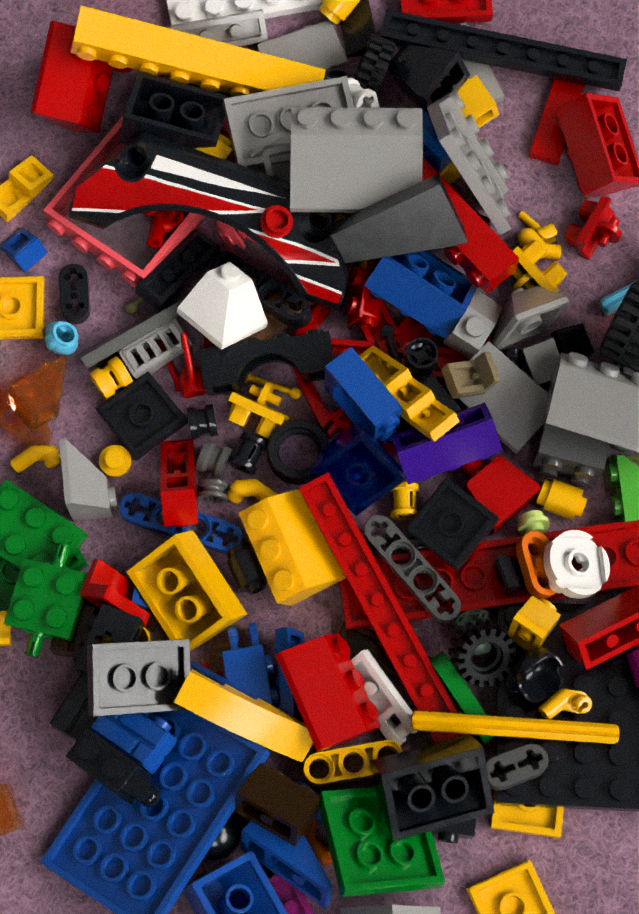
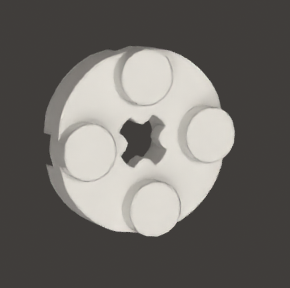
[543,530,610,599]

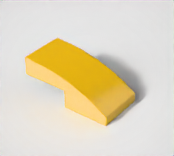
[0,155,53,222]

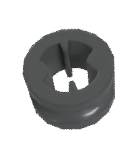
[198,479,228,503]

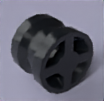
[187,404,218,440]

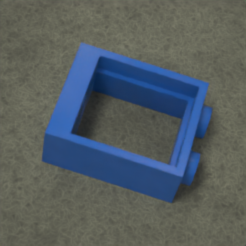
[325,347,402,447]

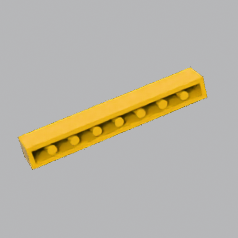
[70,5,326,97]

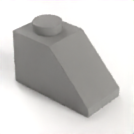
[443,289,503,360]

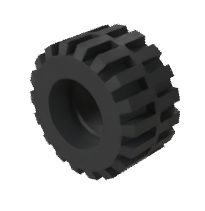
[600,280,639,372]

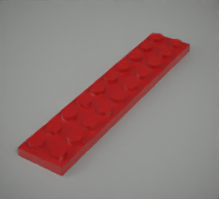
[338,520,639,631]

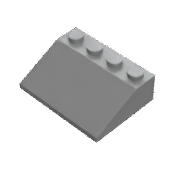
[290,107,423,213]
[545,352,639,452]

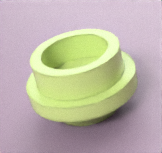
[517,510,550,536]

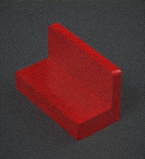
[79,559,150,627]

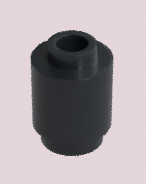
[226,542,268,595]

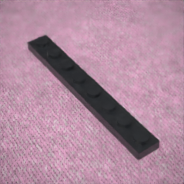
[380,10,627,92]

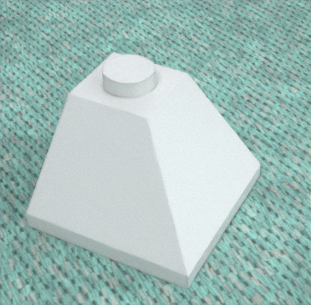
[177,262,268,350]

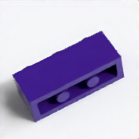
[391,403,503,484]

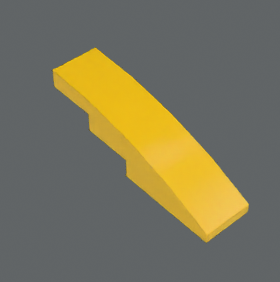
[359,345,460,442]
[174,669,313,763]

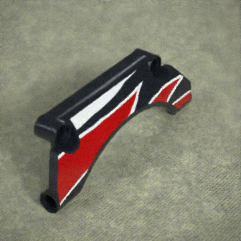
[68,132,349,313]

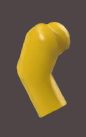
[517,228,561,260]

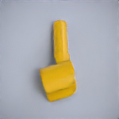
[518,211,557,244]

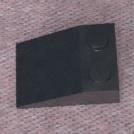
[119,71,230,148]

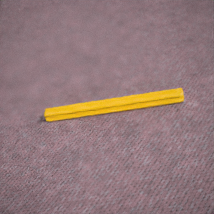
[411,711,619,744]

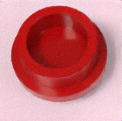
[260,205,293,239]

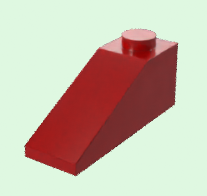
[160,439,198,527]

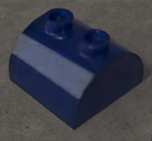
[312,424,407,516]

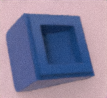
[0,227,48,272]

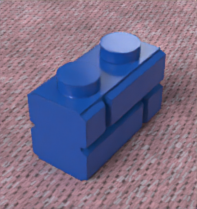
[91,713,177,774]

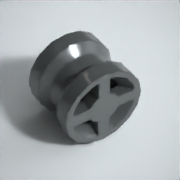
[196,440,233,479]

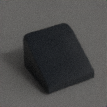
[492,555,526,596]

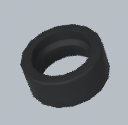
[267,419,330,485]

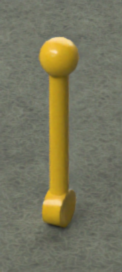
[244,374,302,399]

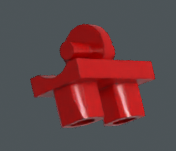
[564,195,622,260]

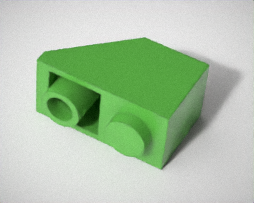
[606,454,639,522]

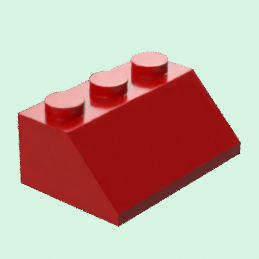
[30,21,113,133]
[556,93,639,197]
[275,633,381,752]

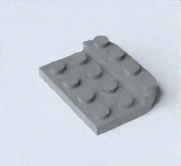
[222,76,354,182]
[427,90,511,235]

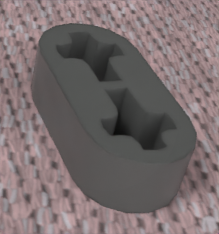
[486,744,549,791]

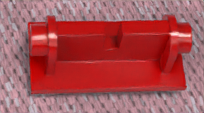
[345,259,381,328]

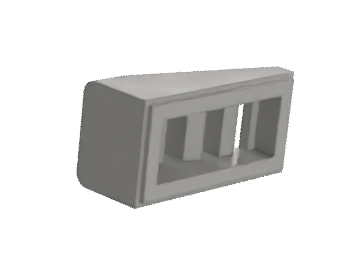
[118,318,193,379]

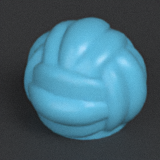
[44,321,79,355]

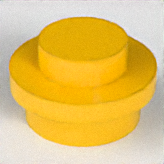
[99,445,132,477]

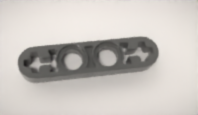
[364,515,461,624]

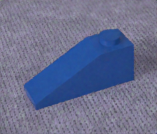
[241,821,332,909]

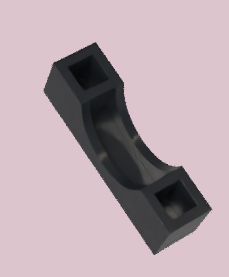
[200,329,335,396]

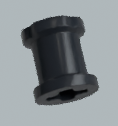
[228,432,268,475]

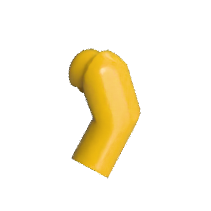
[10,445,61,473]
[227,479,278,504]
[538,688,592,720]

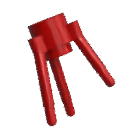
[157,332,211,398]

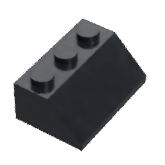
[370,734,495,841]

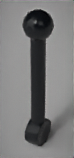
[381,324,402,364]

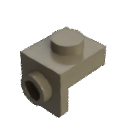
[441,352,500,399]

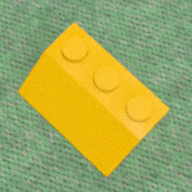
[239,489,346,606]
[126,530,247,651]

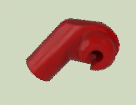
[147,210,184,248]

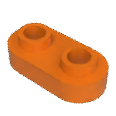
[516,531,556,599]

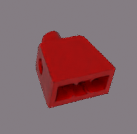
[461,456,542,536]

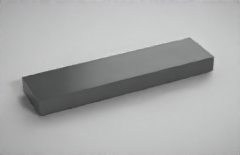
[77,292,189,368]

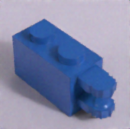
[222,622,279,707]

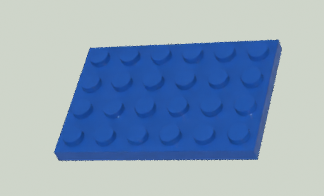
[40,710,271,914]

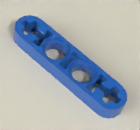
[119,492,244,554]

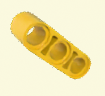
[304,740,403,788]

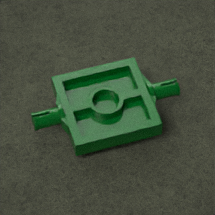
[4,543,88,658]

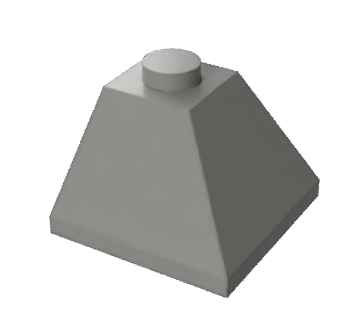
[492,286,570,350]
[59,439,118,522]

